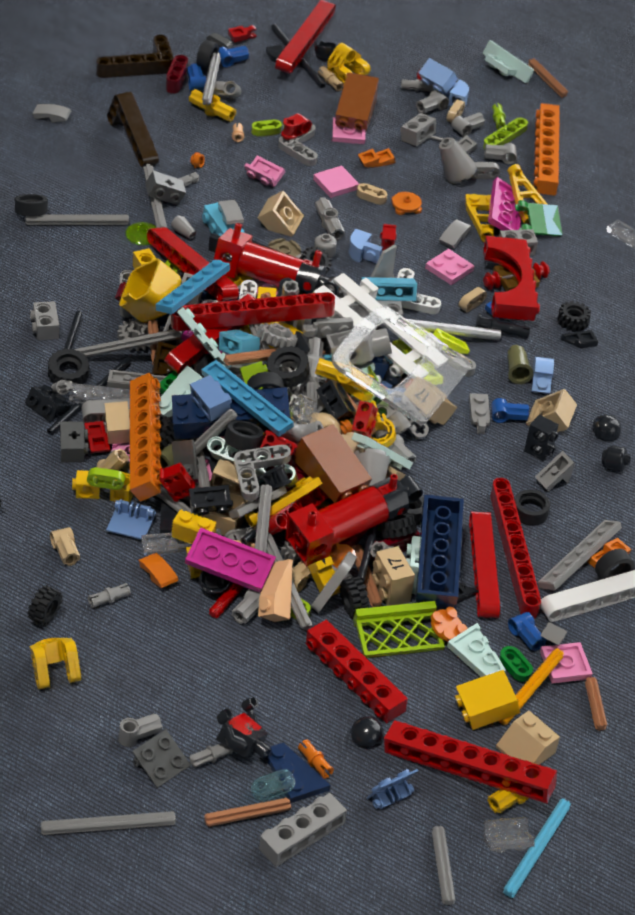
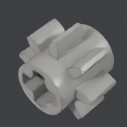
[281,541,302,564]

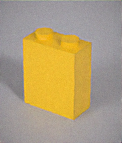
[455,670,520,730]

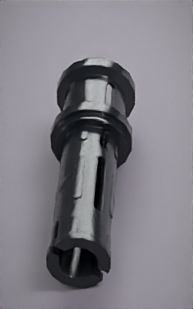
[475,314,530,338]

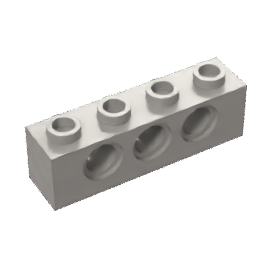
[259,793,347,867]

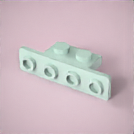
[483,41,534,83]

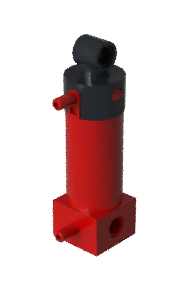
[214,223,341,295]
[285,474,423,567]

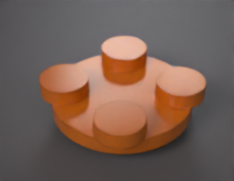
[391,192,422,215]
[431,607,468,642]

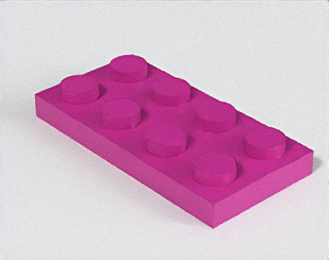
[488,177,521,231]
[185,527,276,593]

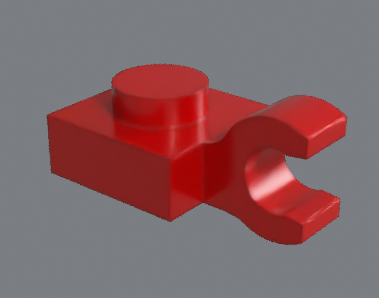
[228,25,257,42]

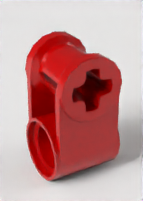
[281,113,312,140]

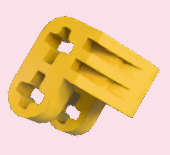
[327,43,371,84]
[29,638,81,690]

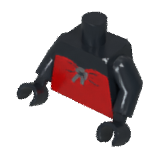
[216,697,271,758]

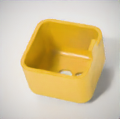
[119,258,182,323]

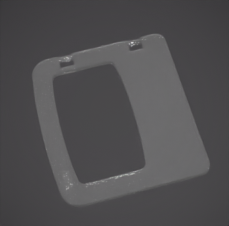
[332,306,472,425]

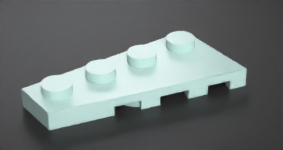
[177,307,231,369]
[351,432,413,470]

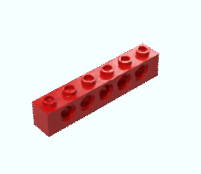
[306,619,408,723]

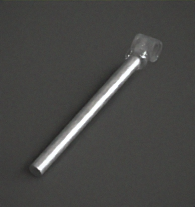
[350,305,501,340]

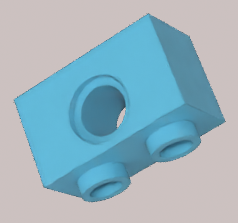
[219,329,260,354]

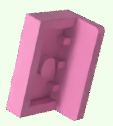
[244,155,285,187]

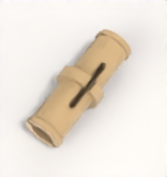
[318,66,344,92]

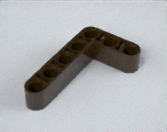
[96,34,174,78]
[107,91,159,167]

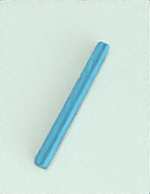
[503,799,571,898]

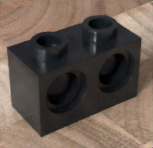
[316,379,356,422]
[524,414,559,461]

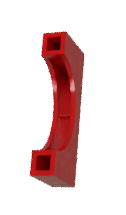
[483,236,540,321]

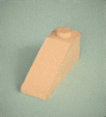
[258,559,293,622]

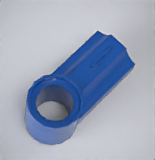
[219,46,249,67]
[187,64,206,91]
[491,398,529,423]
[508,612,546,652]

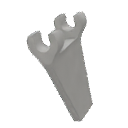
[371,244,397,278]

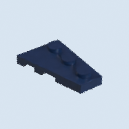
[266,743,331,803]

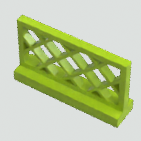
[353,601,445,658]

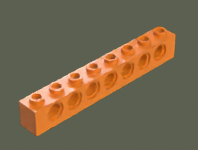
[534,103,560,196]
[130,373,162,502]

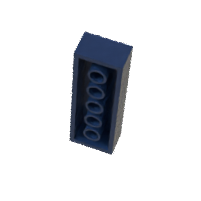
[172,387,290,440]
[415,494,464,609]

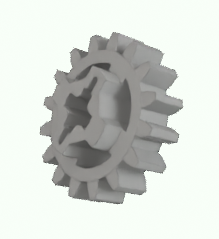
[117,319,150,351]
[256,323,298,348]

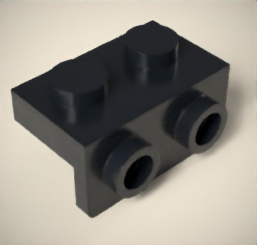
[25,385,72,422]
[188,485,233,516]

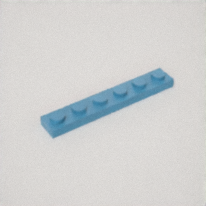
[156,260,230,314]
[201,360,294,437]

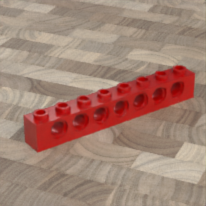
[384,720,557,803]

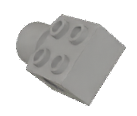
[326,327,392,367]

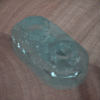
[251,769,295,801]

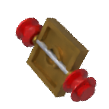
[483,261,550,291]

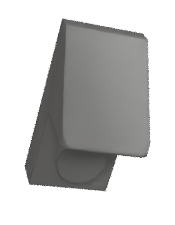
[535,451,575,491]

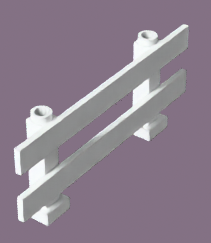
[313,273,447,380]

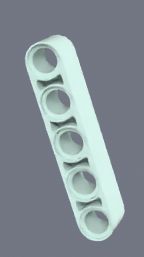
[207,436,298,488]

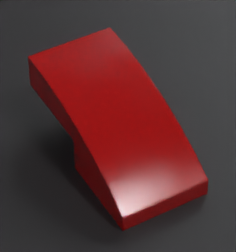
[84,421,110,454]

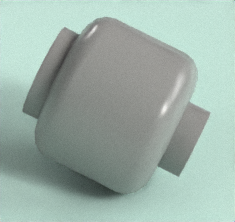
[314,234,337,258]

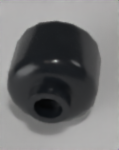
[602,446,631,471]

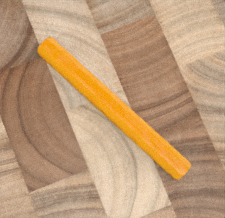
[498,648,564,726]

